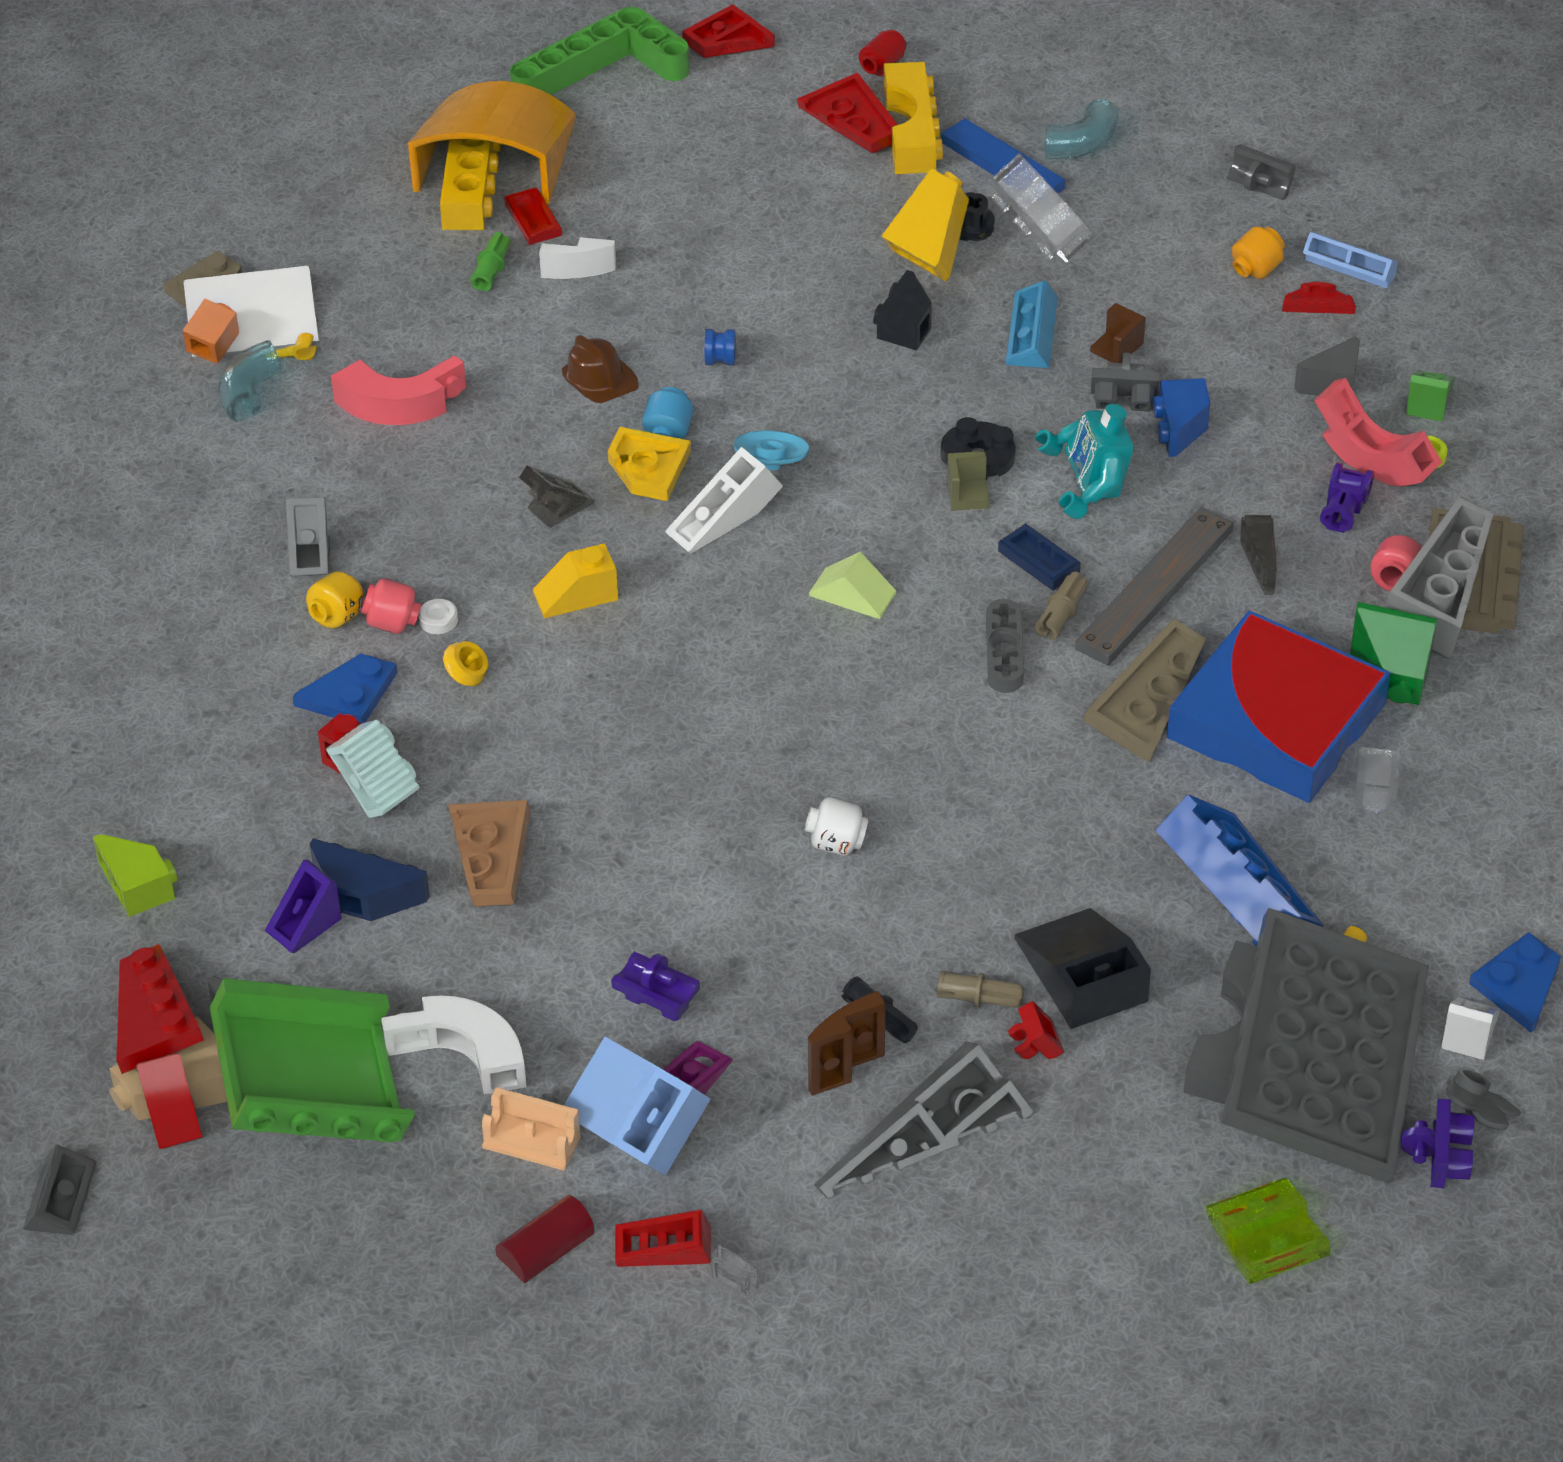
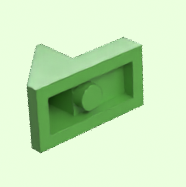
[1406,370,1455,422]

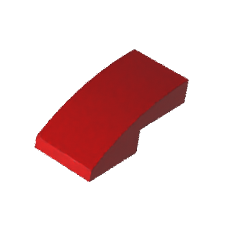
[136,1052,202,1149]

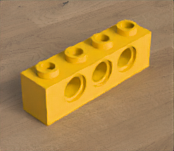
[440,139,502,230]

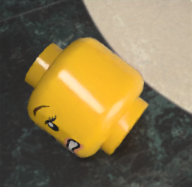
[306,571,364,629]

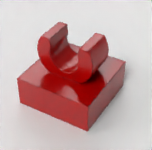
[1008,1001,1065,1059]

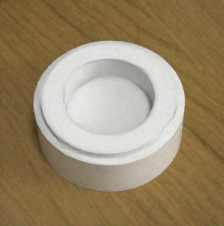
[418,599,458,634]

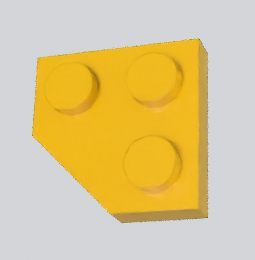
[608,427,691,501]

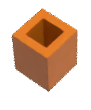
[183,298,239,364]

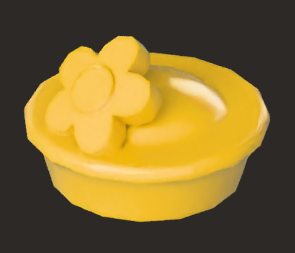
[443,641,488,686]

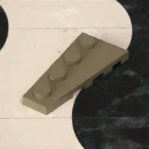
[1083,618,1206,762]

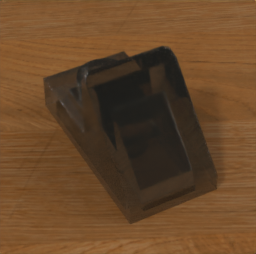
[519,465,595,528]

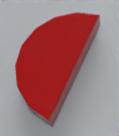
[1282,281,1356,314]

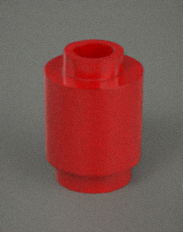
[859,30,906,76]

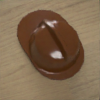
[562,335,638,404]

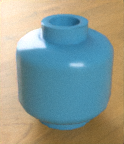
[642,387,694,439]

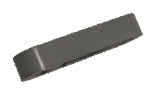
[986,599,1024,693]

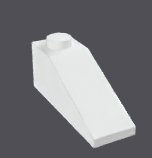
[665,447,783,554]

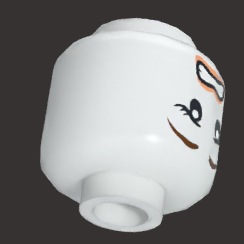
[804,797,868,856]

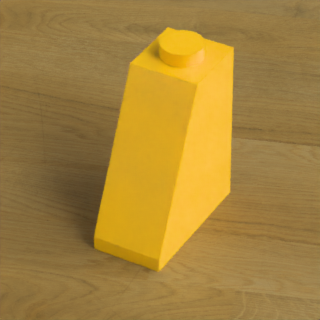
[881,168,969,281]

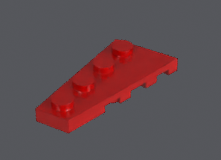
[116,944,204,1074]

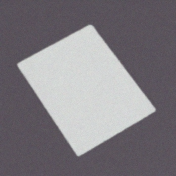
[184,266,319,357]

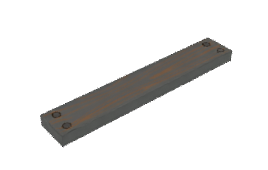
[1075,507,1234,666]

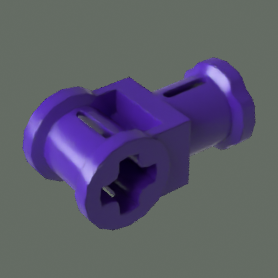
[1320,462,1374,533]

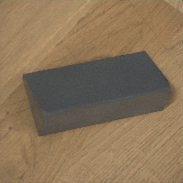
[23,1144,97,1235]

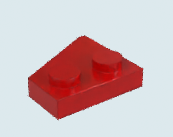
[682,4,775,58]

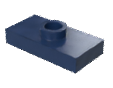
[998,523,1081,591]

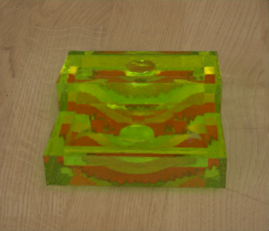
[1206,1177,1331,1284]

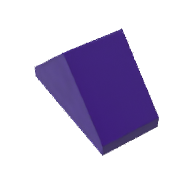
[264,859,342,953]

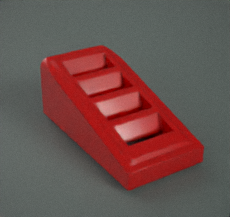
[615,1209,711,1267]

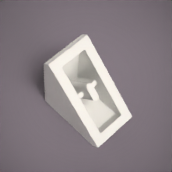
[1441,997,1500,1060]

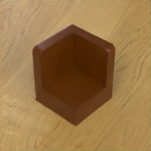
[1090,303,1146,363]

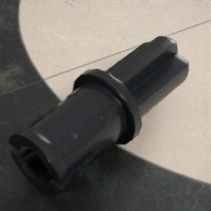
[841,976,918,1043]

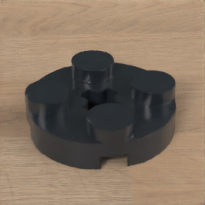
[940,417,1016,480]

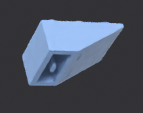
[564,1037,711,1176]

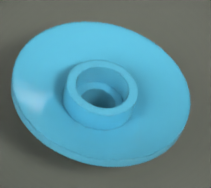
[734,430,809,470]

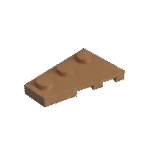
[448,800,531,907]

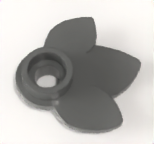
[1446,1068,1521,1130]

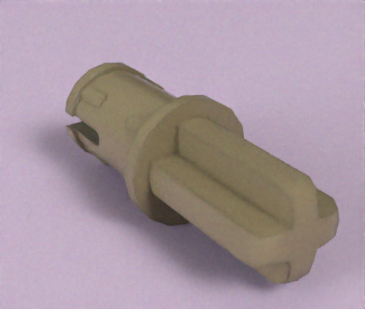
[1035,572,1088,640]
[937,970,1024,1008]

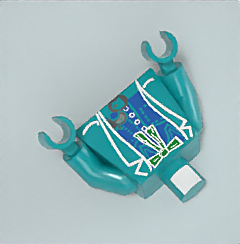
[1035,404,1133,519]

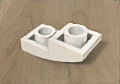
[539,237,616,279]

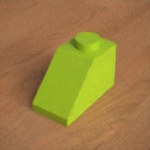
[93,834,178,917]

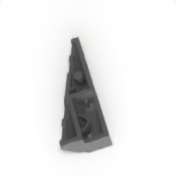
[814,1041,1034,1198]

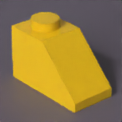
[533,543,618,619]

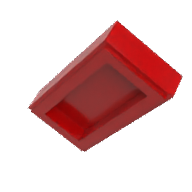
[504,187,562,245]

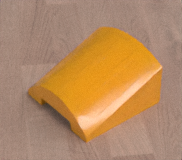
[408,81,576,204]

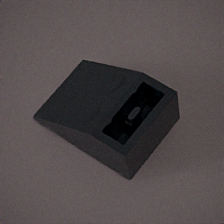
[1014,908,1151,1029]

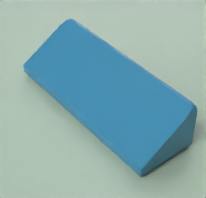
[1006,280,1058,368]

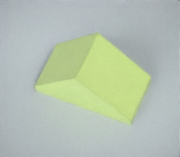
[809,551,896,619]

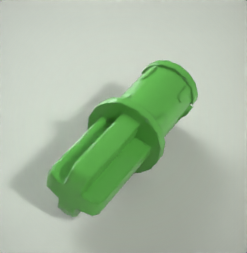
[470,232,511,291]

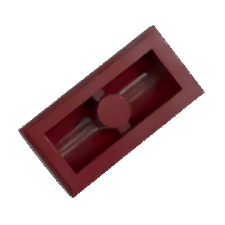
[495,1195,594,1284]

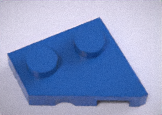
[293,653,398,723]

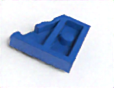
[1469,932,1561,1032]

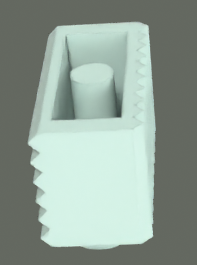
[326,720,419,818]

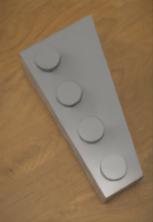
[1385,497,1493,659]

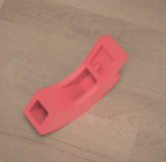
[331,355,466,425]
[1314,378,1442,486]

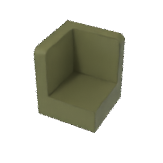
[947,451,989,511]

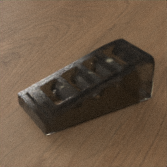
[1240,515,1277,595]

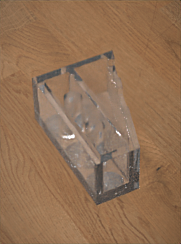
[988,153,1095,264]

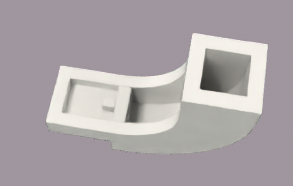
[381,996,527,1095]

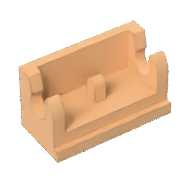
[482,1087,581,1171]

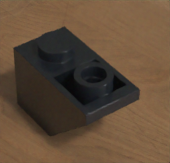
[873,270,932,351]

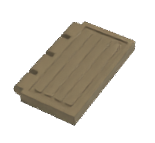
[1429,508,1524,634]

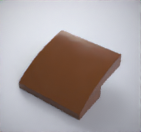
[808,991,885,1096]

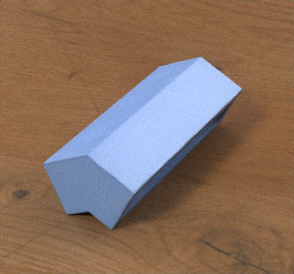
[1303,232,1398,288]

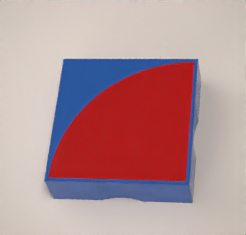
[1167,610,1391,803]

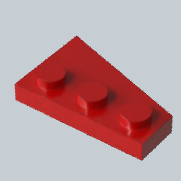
[797,72,898,153]

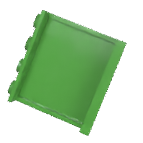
[210,978,415,1142]

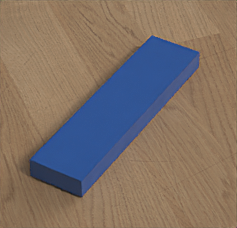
[941,118,1065,204]

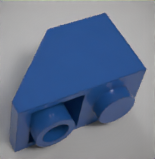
[1153,378,1210,457]

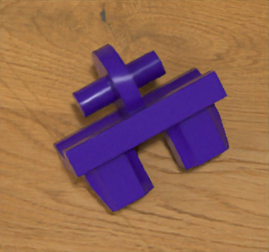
[611,951,700,1021]
[1401,1098,1474,1189]

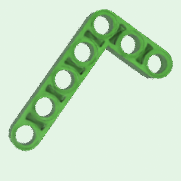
[510,7,689,95]

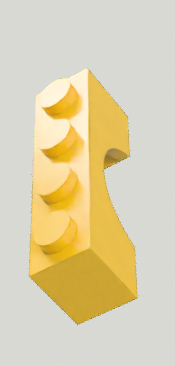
[884,62,943,174]

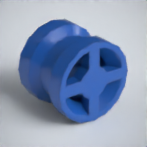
[704,329,736,366]

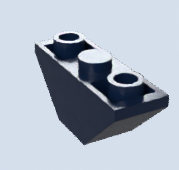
[310,838,430,921]

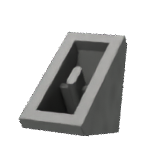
[1295,336,1360,396]

